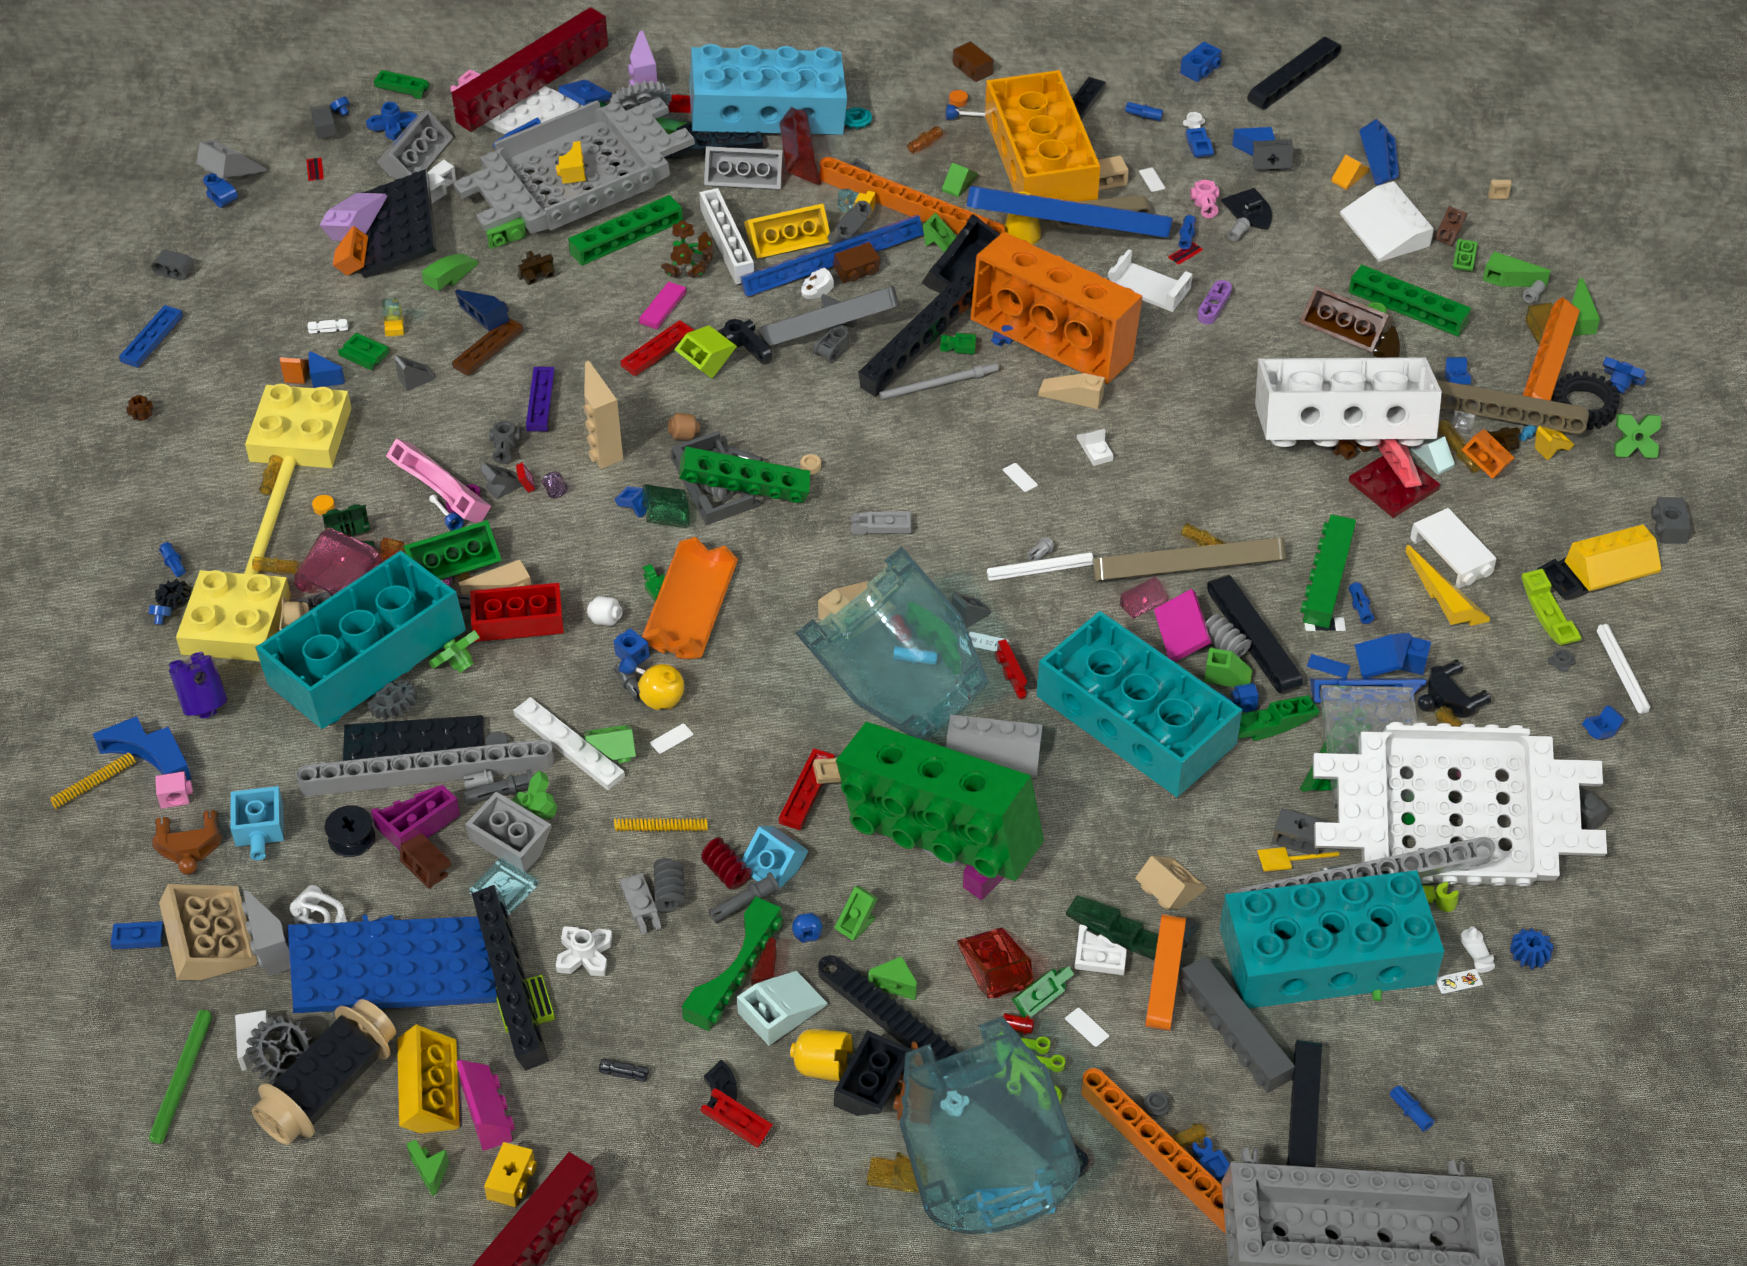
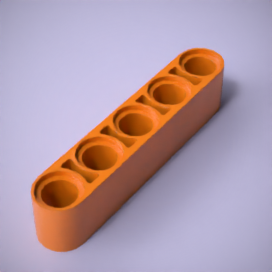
[1145,914,1186,1031]

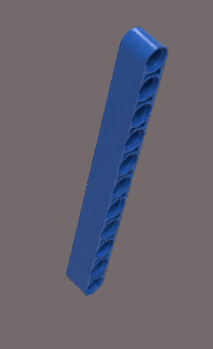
[966,186,1173,237]

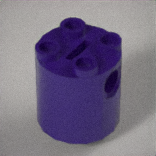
[169,651,228,718]

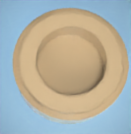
[800,454,821,474]

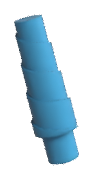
[1519,425,1538,441]

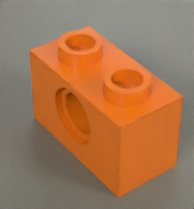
[1462,429,1515,479]

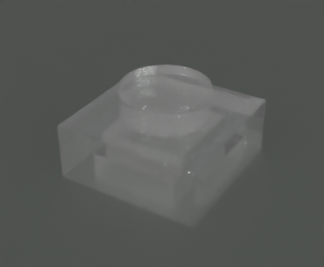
[1450,410,1476,435]

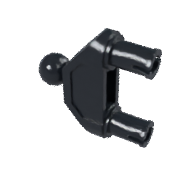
[1418,659,1491,718]

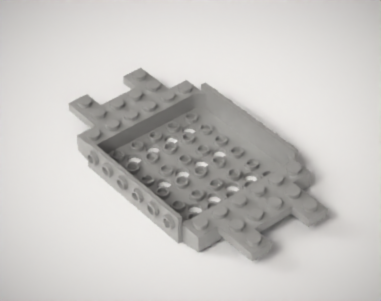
[453,97,695,234]

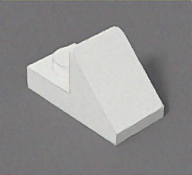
[1077,429,1113,466]

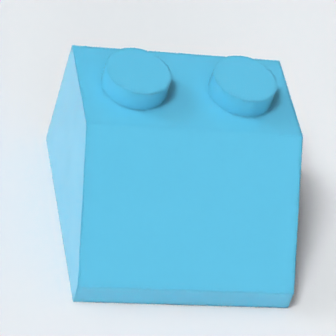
[741,826,809,893]

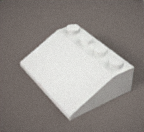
[1340,181,1434,262]

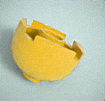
[638,664,684,710]

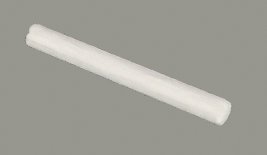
[987,552,1093,581]
[1597,624,1651,714]

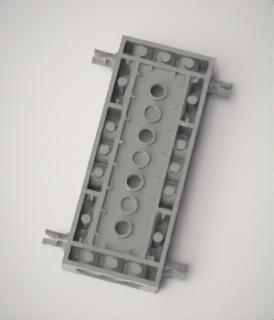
[1221,1147,1505,1266]

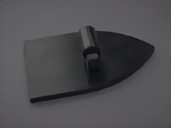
[1221,188,1272,230]

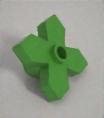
[1614,414,1661,458]
[428,630,480,673]
[511,771,557,820]

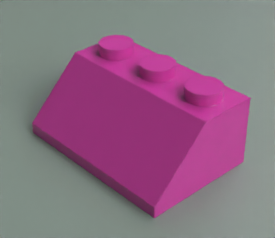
[456,1060,515,1151]

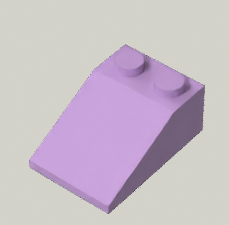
[628,31,657,85]
[320,193,387,241]

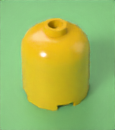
[790,1028,853,1082]

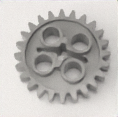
[610,80,672,111]

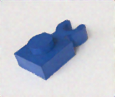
[1192,1137,1230,1182]

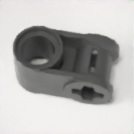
[813,325,849,363]

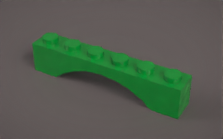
[682,896,783,1032]

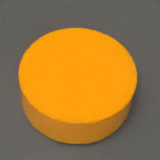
[312,495,335,515]

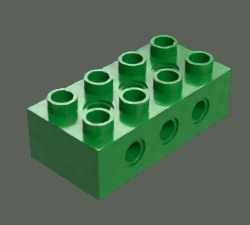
[836,722,1044,881]

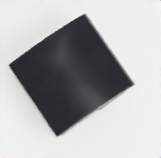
[1537,557,1594,600]

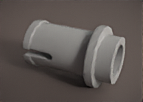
[1228,218,1250,242]
[1523,280,1546,303]
[1027,537,1054,561]
[463,769,494,790]

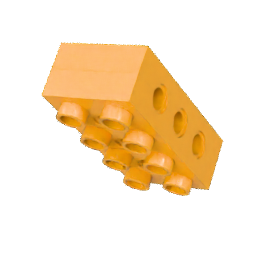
[985,70,1101,202]

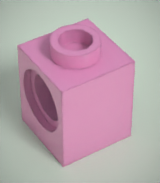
[155,772,193,809]

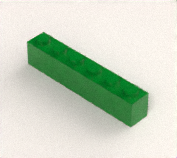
[1300,514,1356,628]

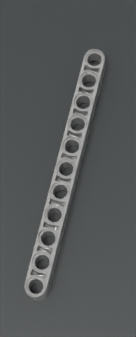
[296,740,554,796]
[1234,837,1495,893]

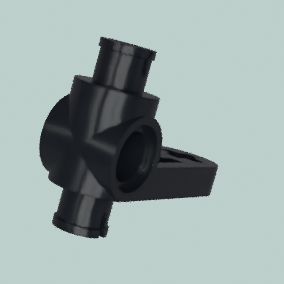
[718,319,772,365]

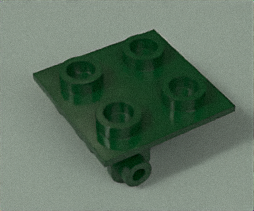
[322,504,371,541]

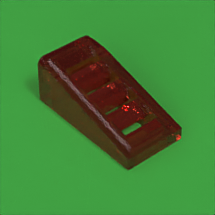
[751,938,777,986]

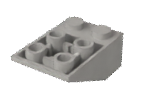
[197,140,267,179]
[242,890,290,976]

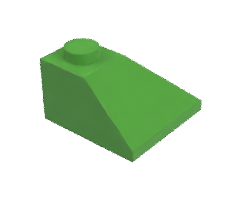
[584,724,636,763]

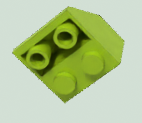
[674,325,737,379]

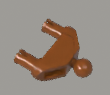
[152,810,222,875]

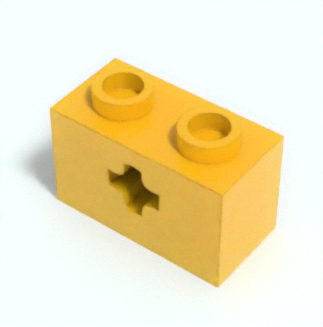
[484,1142,537,1207]

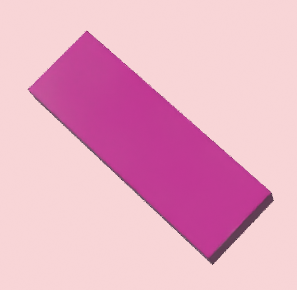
[639,281,686,329]

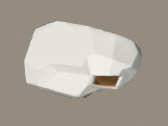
[801,268,834,299]

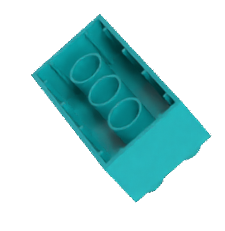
[255,551,466,729]

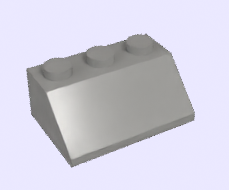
[465,792,552,874]

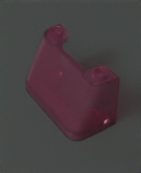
[294,528,382,595]

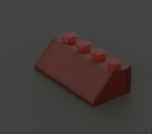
[779,107,821,186]

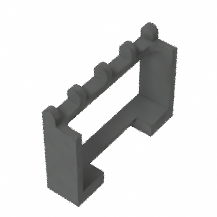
[671,431,761,525]

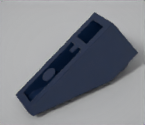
[455,290,510,331]

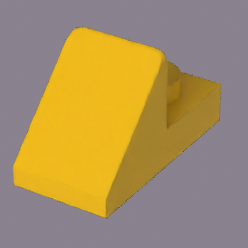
[1535,426,1574,460]

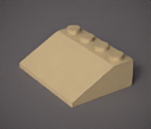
[583,361,623,469]
[159,884,257,980]

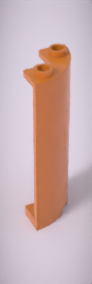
[642,537,738,659]

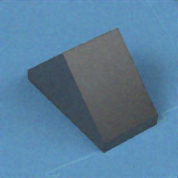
[394,355,436,391]
[951,592,992,629]

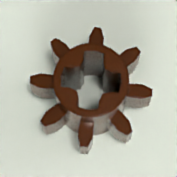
[126,395,154,421]

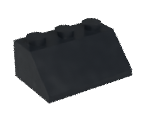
[834,1030,913,1116]

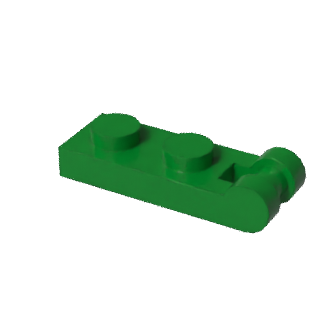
[374,70,430,99]

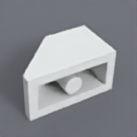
[235,1010,275,1071]

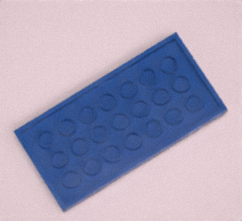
[287,916,497,1013]

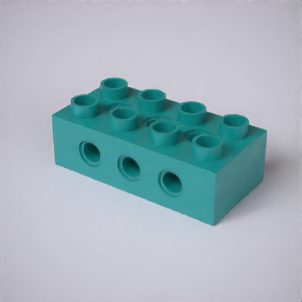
[1037,611,1243,798]
[1219,870,1445,1009]

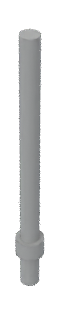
[879,363,999,400]

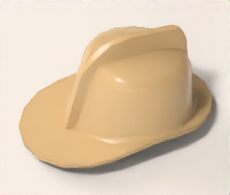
[280,597,309,630]

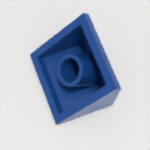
[1355,633,1412,678]

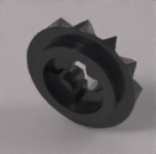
[155,578,191,608]

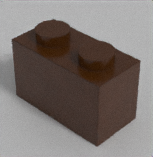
[952,41,994,82]
[833,241,880,283]

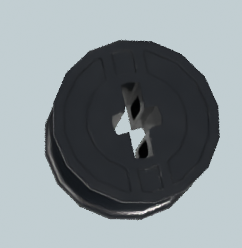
[324,805,376,857]

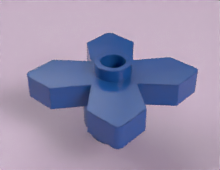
[366,102,418,141]
[1602,357,1647,394]

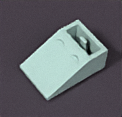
[737,971,828,1046]

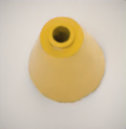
[1004,191,1041,245]

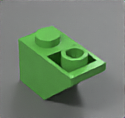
[486,217,526,249]
[1204,648,1252,687]

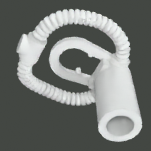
[290,885,348,924]

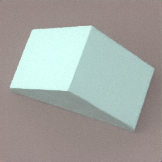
[1411,436,1455,475]

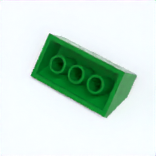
[403,520,502,580]

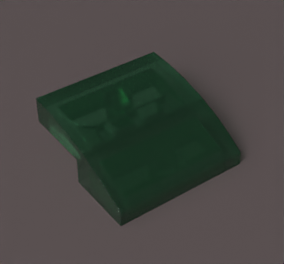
[643,484,690,528]

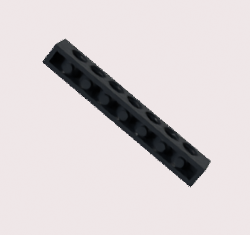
[858,271,975,397]
[472,885,549,1070]

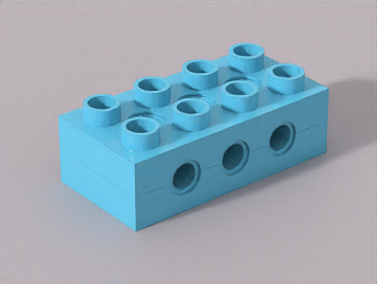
[689,44,847,135]

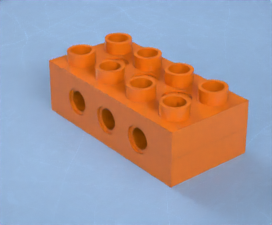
[971,232,1143,385]

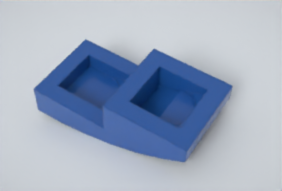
[1185,127,1214,157]

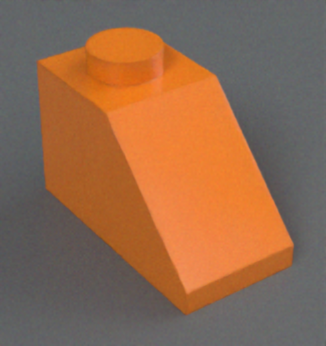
[333,226,368,276]

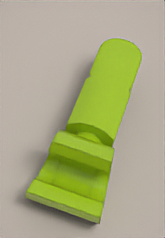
[1422,882,1459,912]

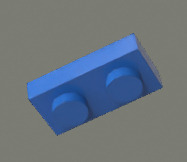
[111,921,165,949]

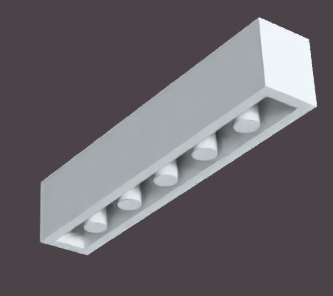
[699,188,754,285]

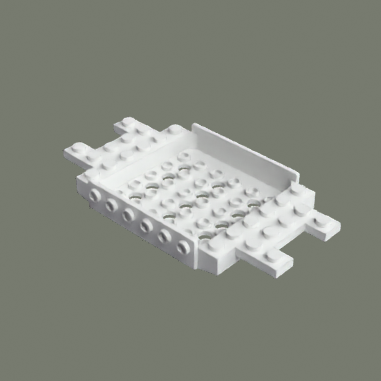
[1313,722,1607,887]

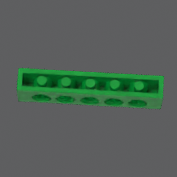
[568,195,683,266]
[1348,264,1472,337]
[679,447,810,503]

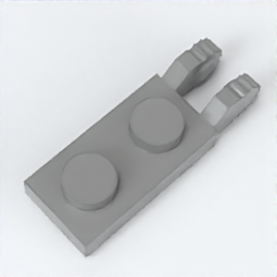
[851,511,911,535]
[620,873,661,934]

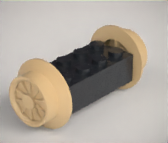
[251,999,396,1145]

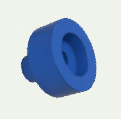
[330,96,350,116]
[148,605,172,625]

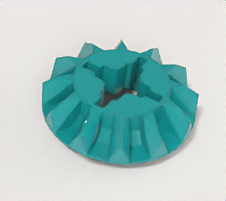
[844,107,872,129]

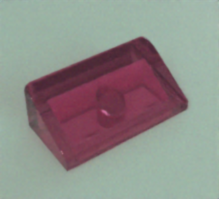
[1120,577,1169,619]

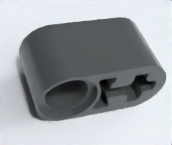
[151,250,195,280]

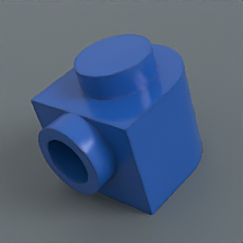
[1231,683,1259,712]

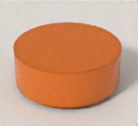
[949,90,968,107]

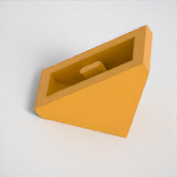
[1331,154,1370,190]

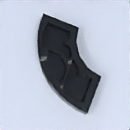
[704,1060,738,1109]

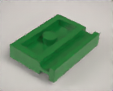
[338,333,389,370]

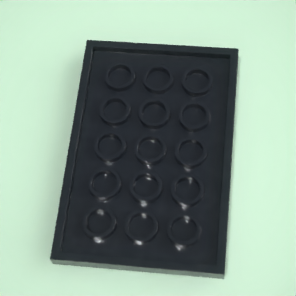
[360,169,437,278]

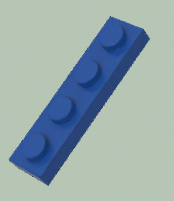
[119,305,183,368]

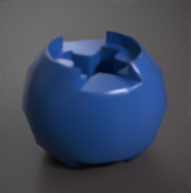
[792,912,823,943]

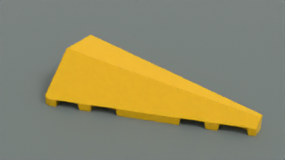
[1405,545,1490,626]

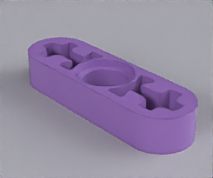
[1198,280,1232,324]

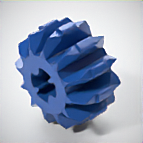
[1510,927,1553,970]

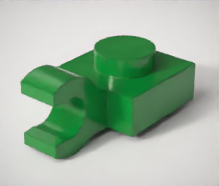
[940,333,976,354]
[642,564,665,602]

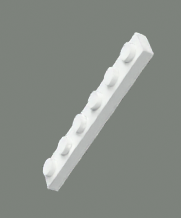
[513,697,625,790]

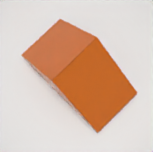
[280,357,310,384]

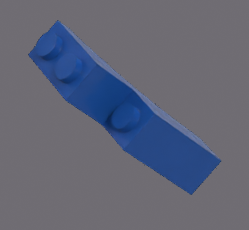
[93,716,192,781]

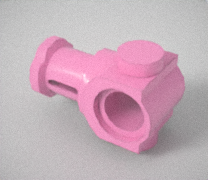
[1190,180,1219,218]

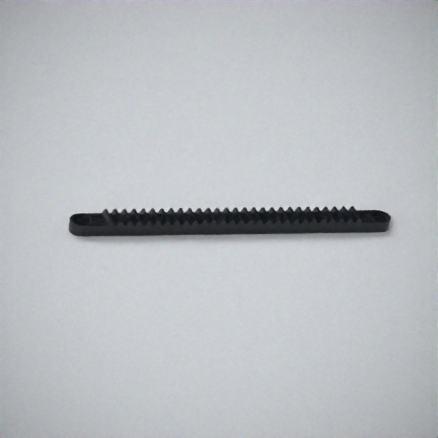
[818,955,1089,1178]

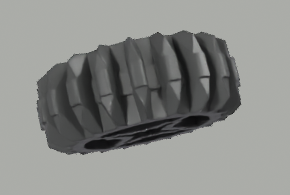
[245,1015,314,1084]

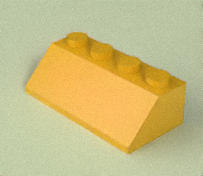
[744,203,830,259]
[1565,524,1661,591]
[397,1024,460,1133]

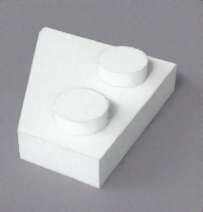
[1074,925,1127,975]

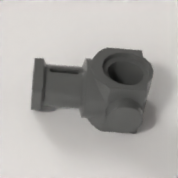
[489,421,521,464]

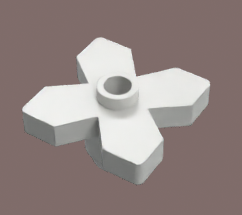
[556,926,612,976]

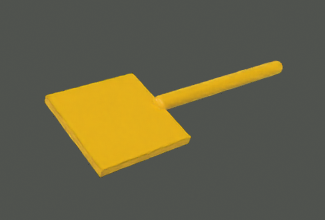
[1257,847,1340,872]

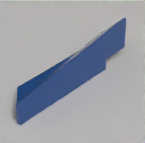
[1359,119,1399,185]

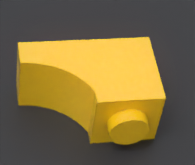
[556,141,586,184]

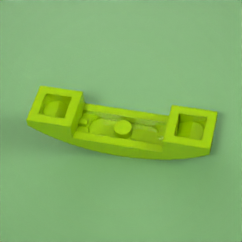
[1521,569,1581,646]

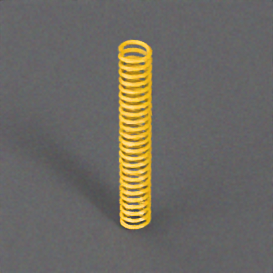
[51,753,136,809]
[614,818,708,832]

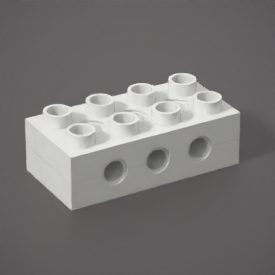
[1255,357,1442,447]

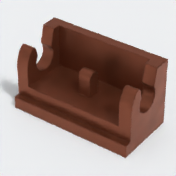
[400,833,451,889]

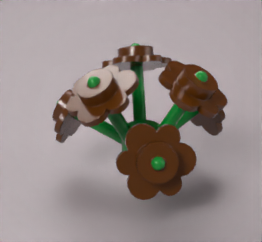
[661,221,714,278]

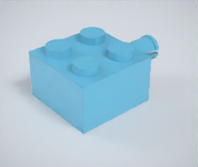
[231,786,284,860]

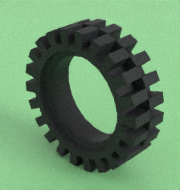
[1552,371,1620,430]

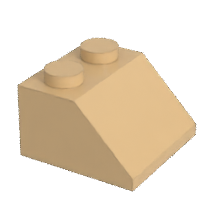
[1135,855,1207,910]

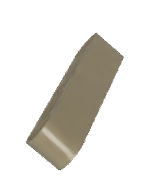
[1057,195,1151,229]

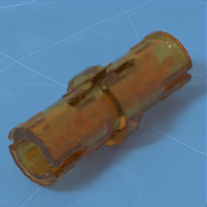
[907,126,943,154]

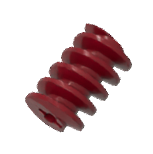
[701,837,752,889]

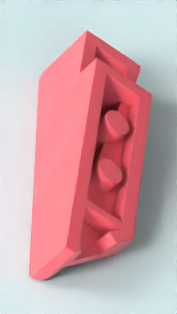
[1377,439,1422,488]

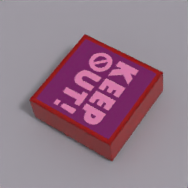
[516,462,535,492]

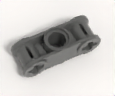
[828,200,872,245]

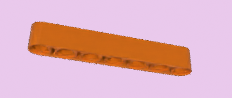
[1522,297,1580,413]

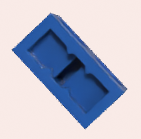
[1180,41,1222,82]

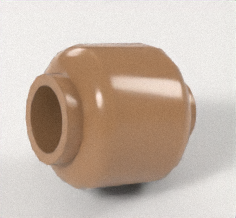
[668,413,700,441]

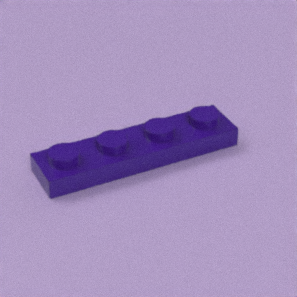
[526,367,555,431]

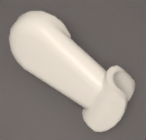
[1461,926,1495,973]

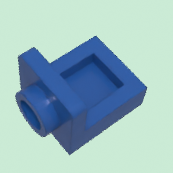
[1445,357,1471,385]
[1582,705,1624,740]

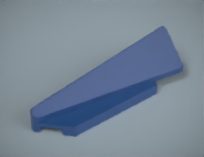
[1310,678,1426,703]

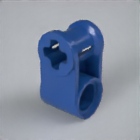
[203,173,238,208]

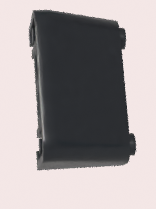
[922,214,1000,293]

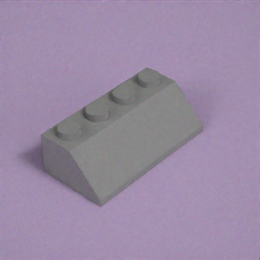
[377,109,453,179]
[704,146,785,189]
[946,714,1043,778]

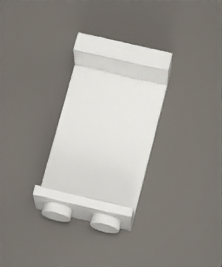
[1108,249,1192,312]
[1410,508,1497,589]

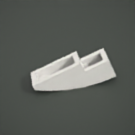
[428,160,456,203]

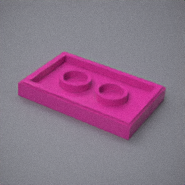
[1154,589,1212,662]

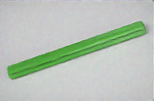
[149,1009,212,1144]

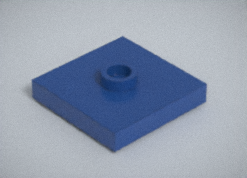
[558,79,612,106]

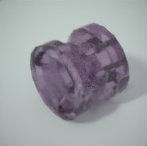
[542,471,568,498]

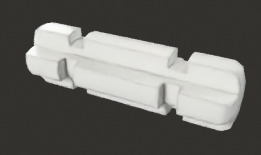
[308,319,348,334]

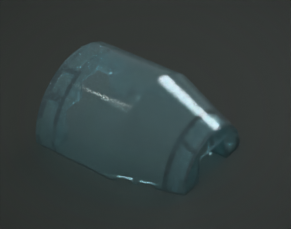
[795,546,989,740]
[900,1016,1080,1234]

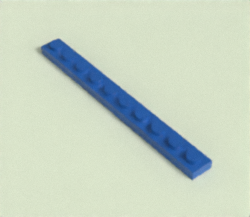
[740,215,924,296]

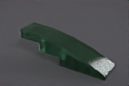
[1066,895,1159,960]

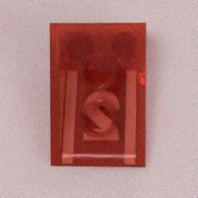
[957,927,1033,999]

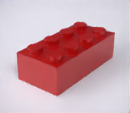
[470,583,564,642]

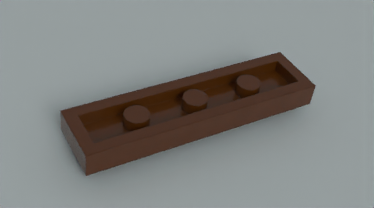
[452,318,523,376]

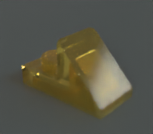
[867,1152,923,1193]

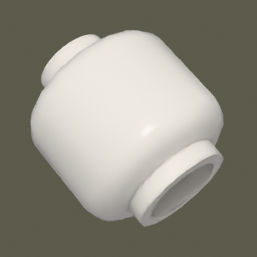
[587,596,622,626]

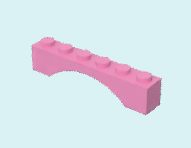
[386,438,491,523]

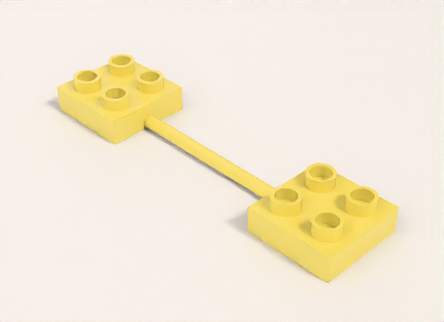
[176,384,352,661]

